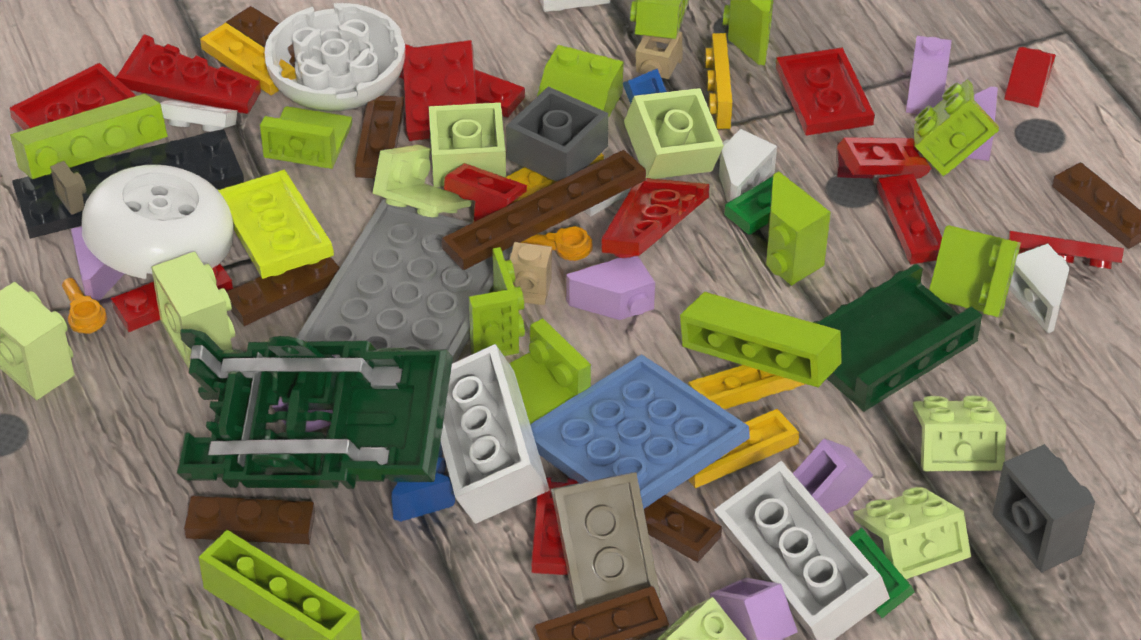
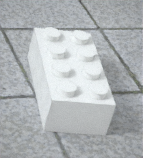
[440,344,550,524]
[714,461,890,640]

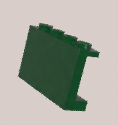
[813,264,982,412]

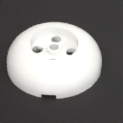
[265,3,405,111]
[81,165,234,279]

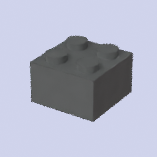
[506,86,608,182]
[992,444,1095,573]

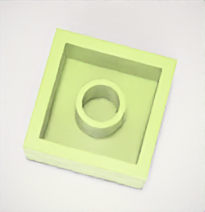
[624,88,724,179]
[429,103,506,187]
[151,251,235,369]
[0,282,75,400]

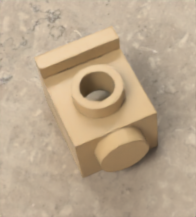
[635,32,683,79]
[510,242,552,305]

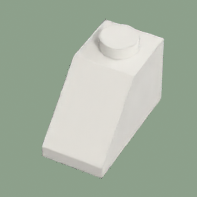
[718,129,777,203]
[1009,244,1070,333]

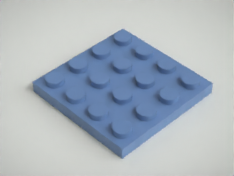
[530,354,750,509]

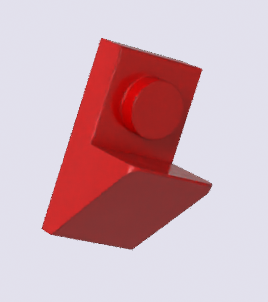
[1004,47,1056,108]
[444,163,527,222]

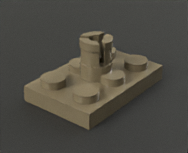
[551,472,661,611]

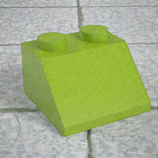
[723,0,773,65]
[537,45,624,118]
[766,172,831,286]

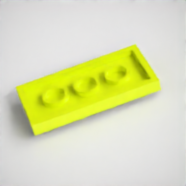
[218,170,334,279]

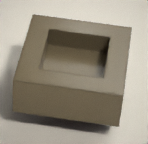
[50,161,86,215]

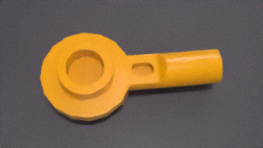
[520,226,593,261]
[62,278,107,334]

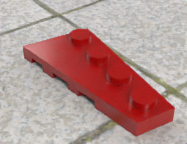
[116,34,261,114]
[601,178,709,258]

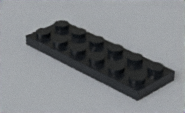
[12,129,244,239]

